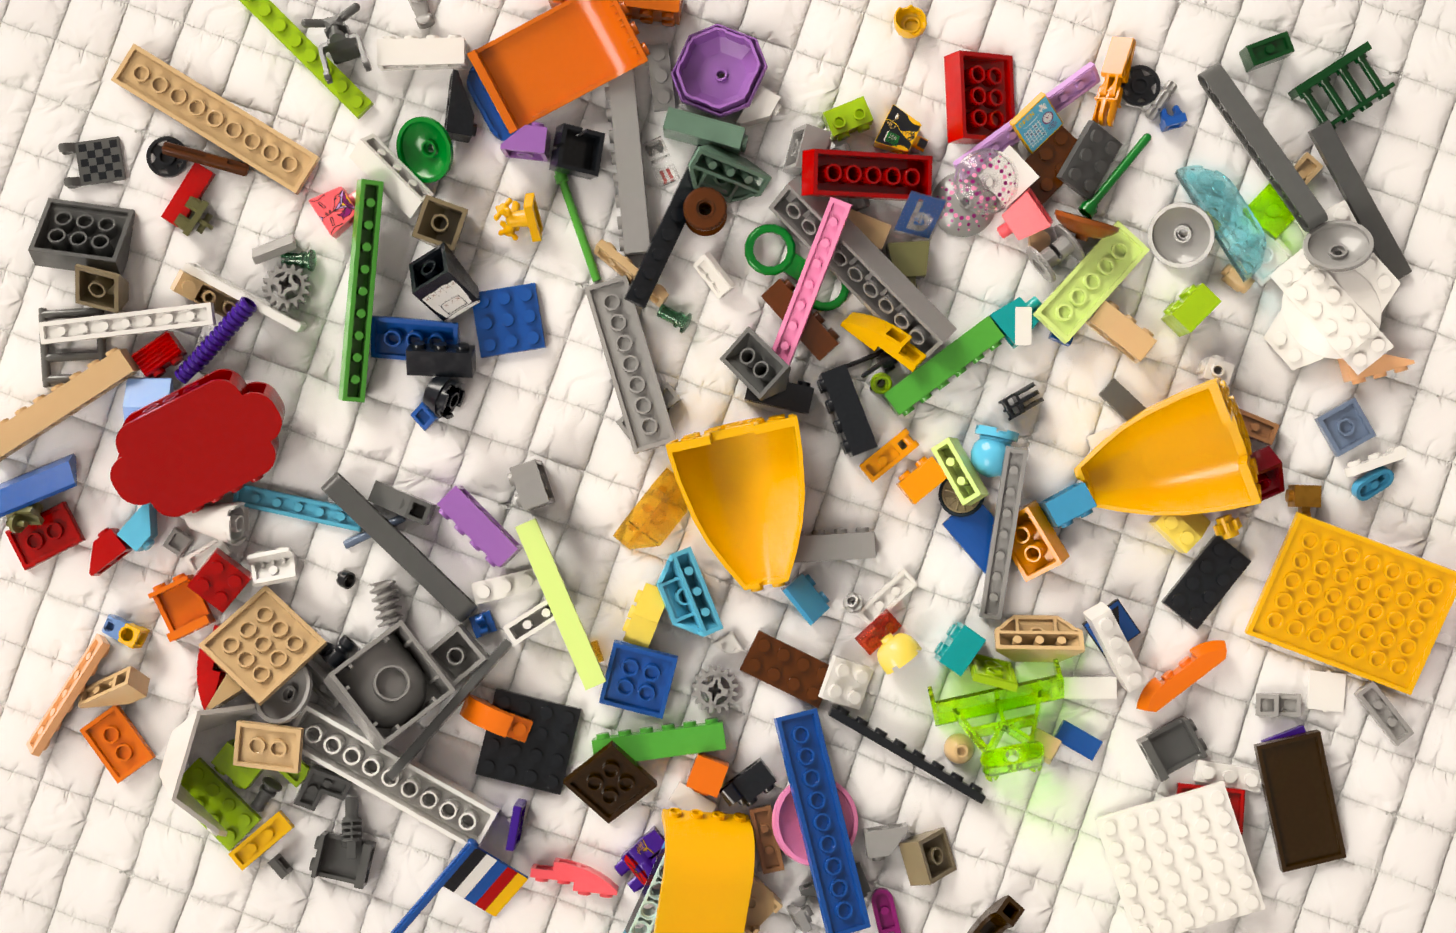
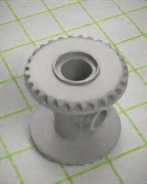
[1026,224,1085,283]

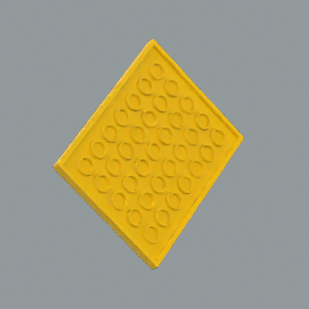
[1244,511,1456,695]

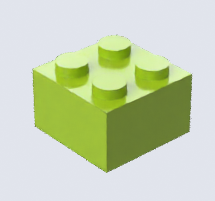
[1161,283,1222,337]

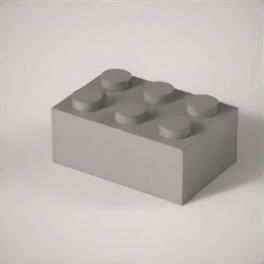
[507,459,555,511]

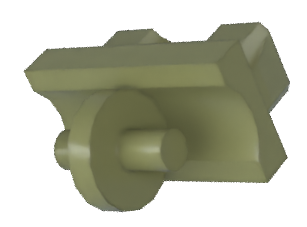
[174,196,214,236]
[5,502,45,533]

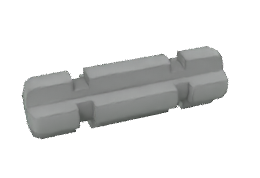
[1145,80,1177,121]

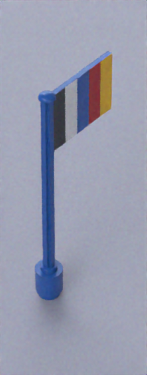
[390,838,528,933]

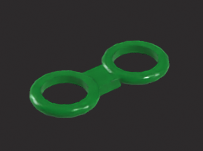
[745,224,850,311]

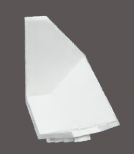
[159,702,258,837]

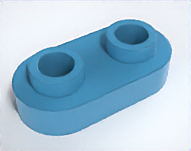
[1351,466,1394,501]

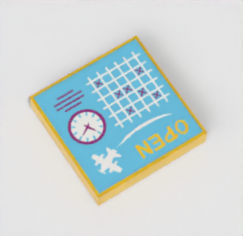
[1009,92,1064,154]

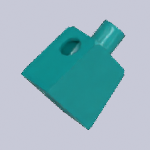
[989,296,1042,349]

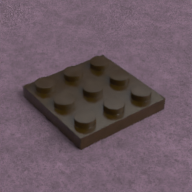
[563,740,657,824]

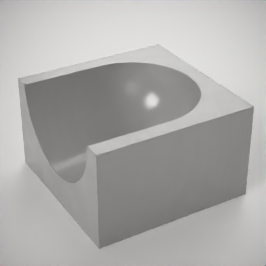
[323,620,456,752]

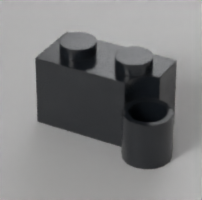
[719,757,776,807]

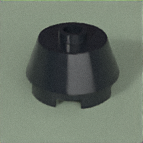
[423,376,465,419]

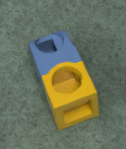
[102,614,150,649]

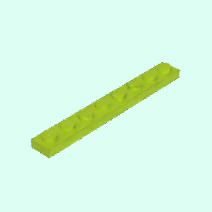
[239,0,374,119]

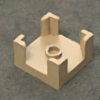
[744,874,783,933]

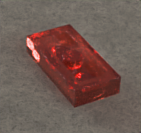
[854,609,902,655]

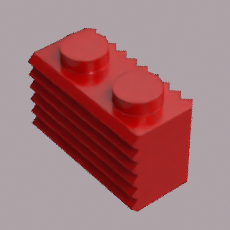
[131,330,187,378]

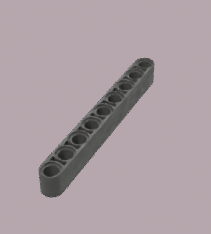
[1197,63,1328,232]
[321,472,477,623]

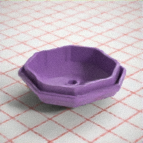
[671,24,768,118]

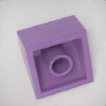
[500,122,552,162]

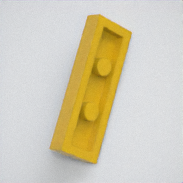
[228,810,295,871]

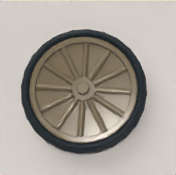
[938,479,985,517]

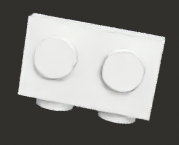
[247,547,298,588]

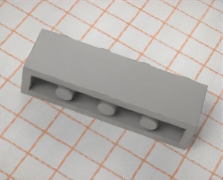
[794,527,876,563]

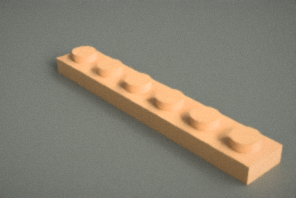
[26,633,110,757]

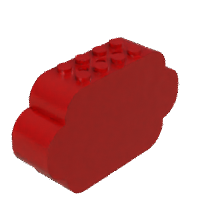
[110,369,285,517]

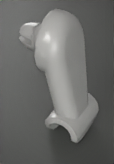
[408,0,435,29]

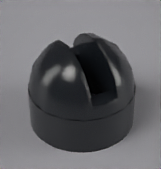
[336,570,356,589]

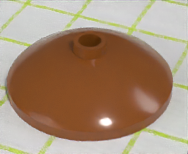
[1054,209,1120,242]

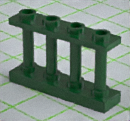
[1288,41,1395,130]

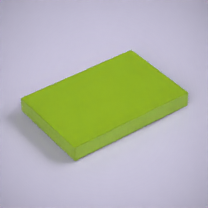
[969,654,1018,692]

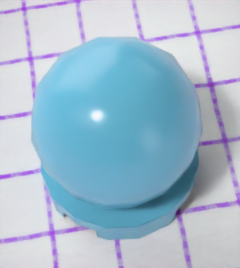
[971,425,1019,477]

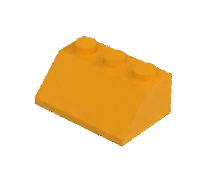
[992,500,1070,582]

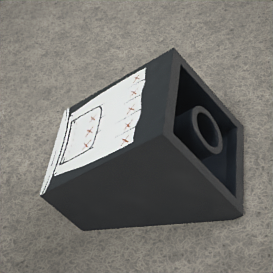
[409,242,480,322]

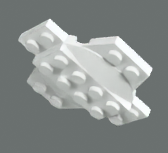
[1263,248,1401,375]

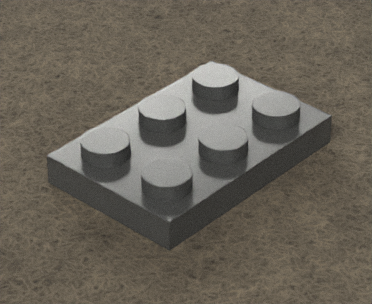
[1056,120,1122,200]

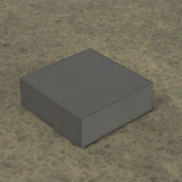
[268,854,293,879]

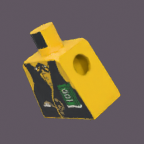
[873,105,929,154]

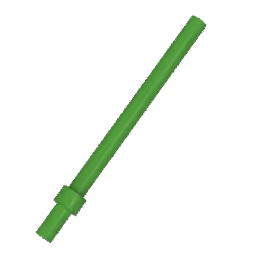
[550,159,601,282]

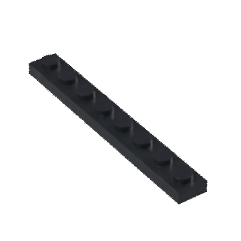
[624,144,701,309]
[828,705,986,804]

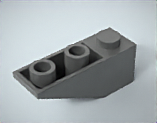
[368,480,437,525]

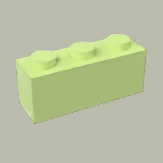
[931,437,989,506]

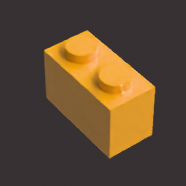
[896,456,947,504]

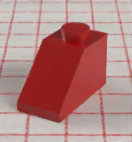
[89,528,133,576]

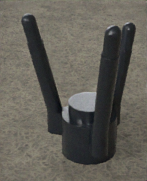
[846,349,899,390]

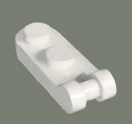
[1344,446,1407,477]

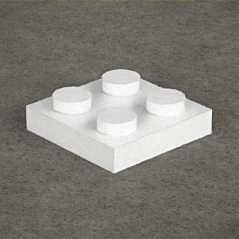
[818,655,874,710]

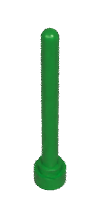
[1078,133,1151,219]

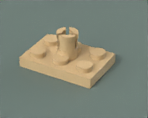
[233,720,304,774]

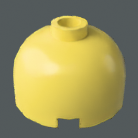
[877,633,922,675]

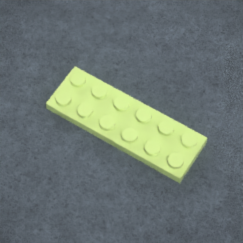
[1032,221,1150,344]

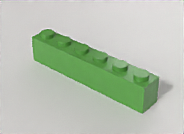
[882,316,1005,417]
[592,717,726,761]

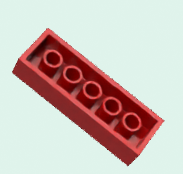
[801,149,933,202]

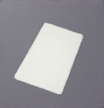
[1015,307,1032,345]

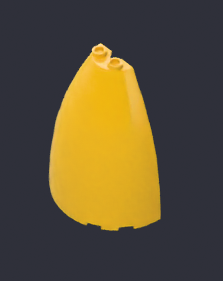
[1074,377,1262,515]
[666,414,805,592]

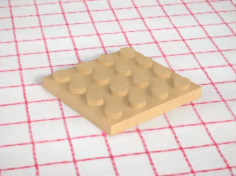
[198,585,327,706]

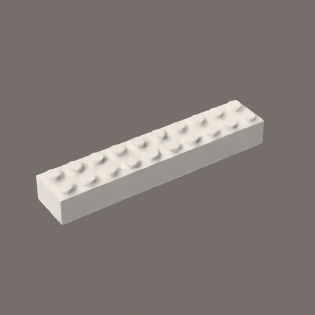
[293,701,501,847]

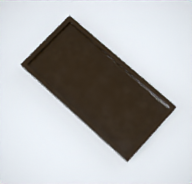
[1253,729,1346,872]

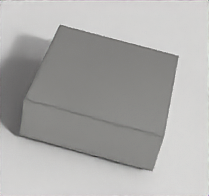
[163,527,194,557]

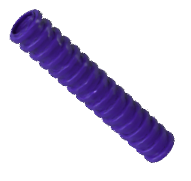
[174,297,257,384]

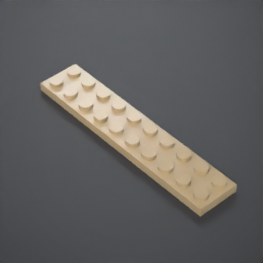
[111,43,320,195]

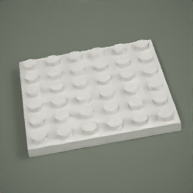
[1095,781,1266,933]

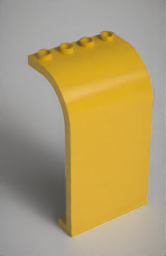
[654,808,755,933]

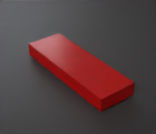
[161,163,216,228]

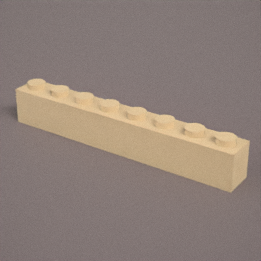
[0,347,141,462]

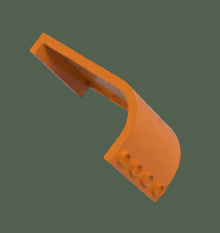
[467,0,650,134]

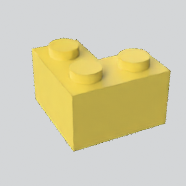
[622,583,665,648]

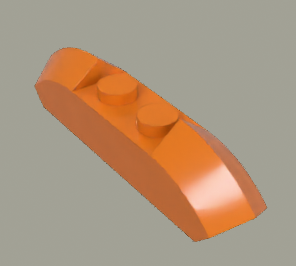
[1136,640,1227,712]

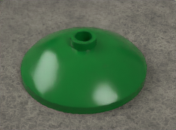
[396,116,453,183]

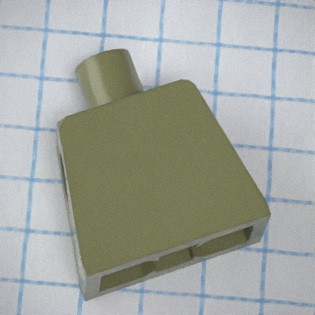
[886,240,930,288]

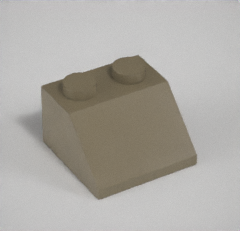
[412,195,468,254]
[75,264,129,313]
[899,827,957,886]

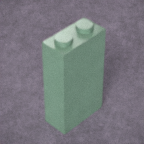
[663,107,748,156]

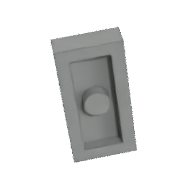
[786,904,813,933]

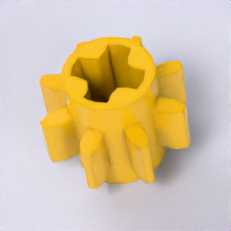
[1213,514,1242,540]

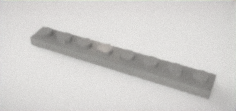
[979,446,1029,620]

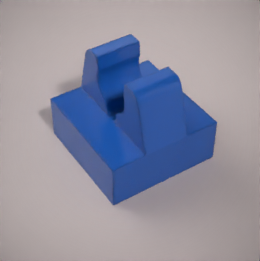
[1159,105,1188,133]
[469,610,498,638]

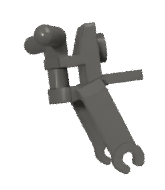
[301,3,372,84]

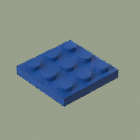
[473,283,546,358]
[599,640,678,719]

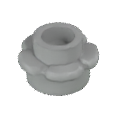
[843,592,864,614]

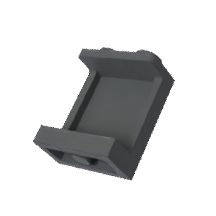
[1136,715,1208,782]
[309,830,376,889]

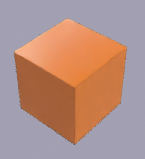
[686,752,729,798]

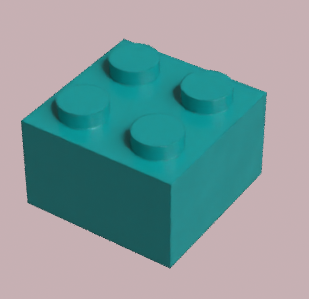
[934,622,986,676]

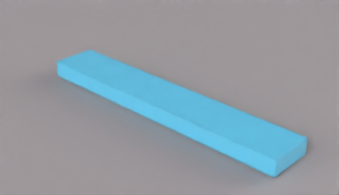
[233,484,362,532]

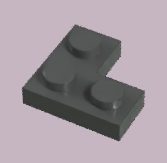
[294,764,353,811]

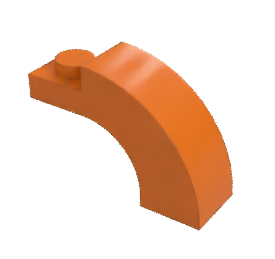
[460,694,533,743]

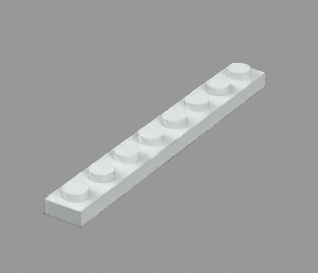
[38,302,216,345]

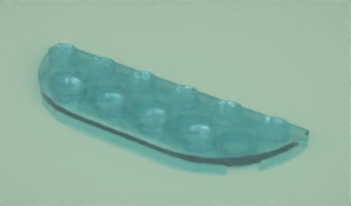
[1174,165,1266,282]

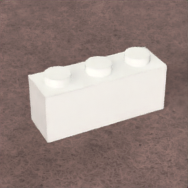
[503,600,555,646]

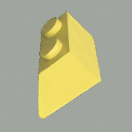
[1149,513,1211,553]

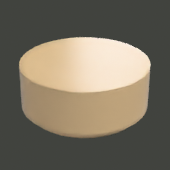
[1028,230,1051,252]

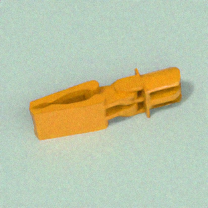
[1092,37,1136,127]

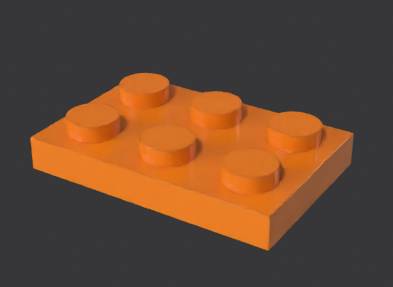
[80,705,156,784]

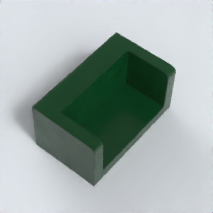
[1239,31,1295,73]

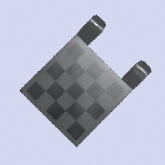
[58,136,126,189]

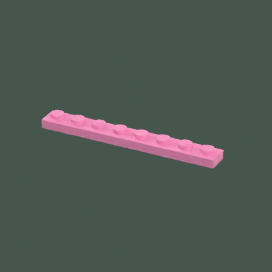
[772,197,853,366]

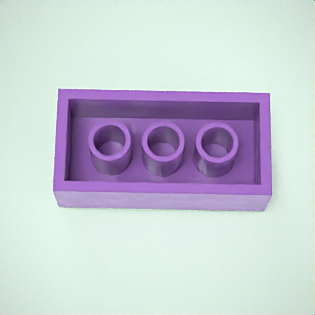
[437,486,523,567]

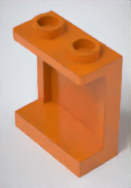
[148,573,216,642]

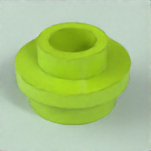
[870,372,892,394]

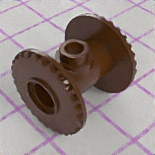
[683,187,727,236]

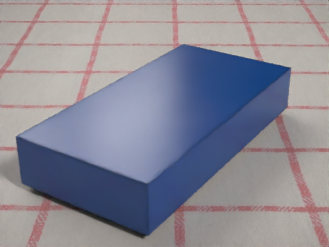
[1054,719,1103,761]

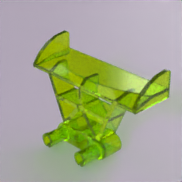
[927,659,1064,782]

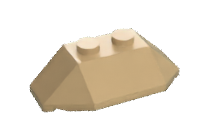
[994,615,1085,662]

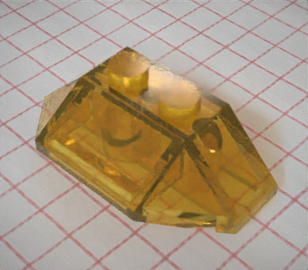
[613,468,687,549]

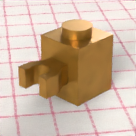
[1285,485,1321,517]

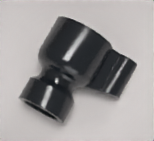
[318,635,357,669]

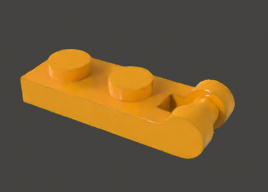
[859,428,919,483]

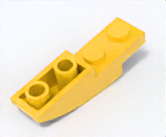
[840,312,927,372]

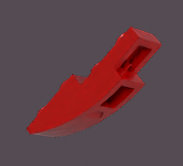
[197,624,226,710]

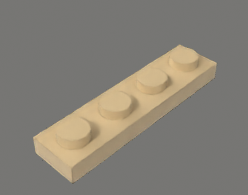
[593,239,669,308]

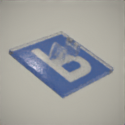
[894,191,948,240]

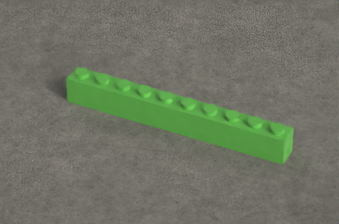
[338,179,384,403]

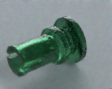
[281,249,317,271]
[657,304,692,333]

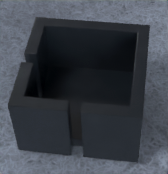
[549,123,605,180]

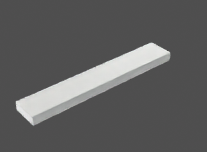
[182,263,307,332]

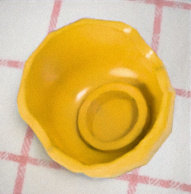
[894,5,927,39]

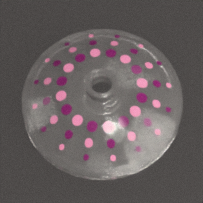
[953,148,1019,215]

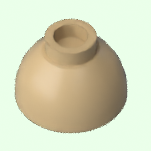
[944,733,974,764]

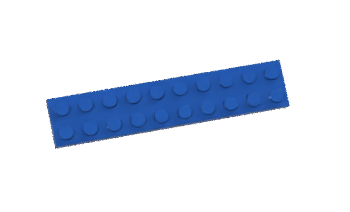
[774,708,871,933]

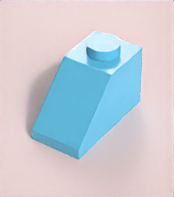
[117,503,158,552]

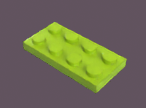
[181,757,262,851]

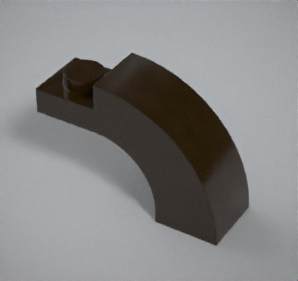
[967,895,1025,933]

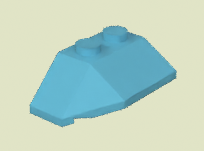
[656,546,723,637]

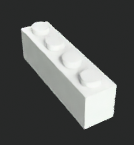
[377,34,468,71]
[349,133,434,218]
[1083,602,1148,693]

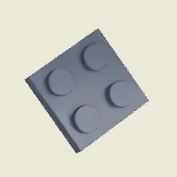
[1314,397,1376,457]

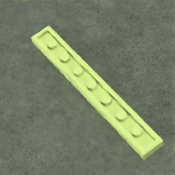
[515,518,606,690]

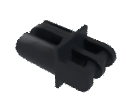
[998,382,1044,421]

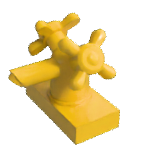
[494,193,543,242]

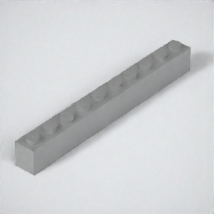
[605,68,651,256]

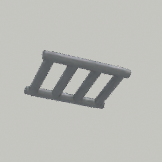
[38,307,107,388]

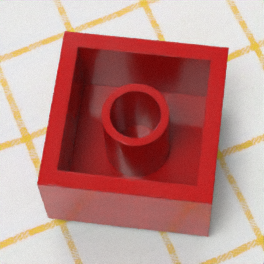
[187,547,252,613]

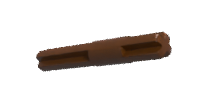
[162,142,250,176]

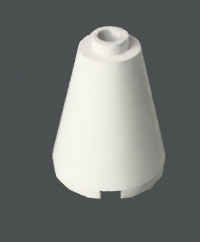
[185,501,251,545]

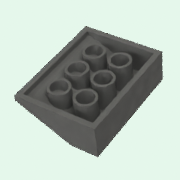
[28,198,135,275]

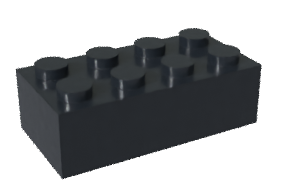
[817,364,878,457]

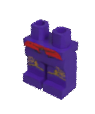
[614,826,665,893]

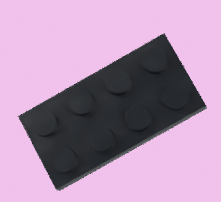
[1161,534,1251,629]

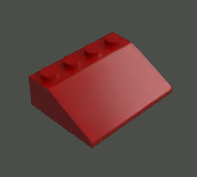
[944,50,1015,144]

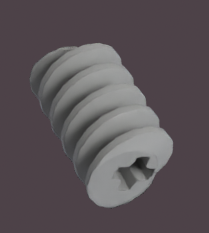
[369,580,404,627]

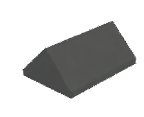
[720,326,791,401]

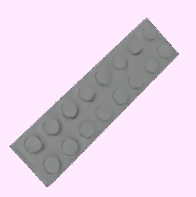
[585,275,676,454]

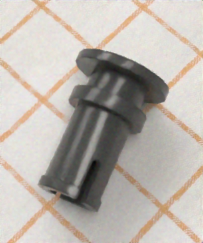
[250,777,282,812]

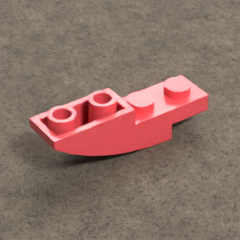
[530,858,619,898]

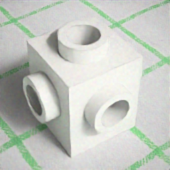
[1197,355,1235,386]

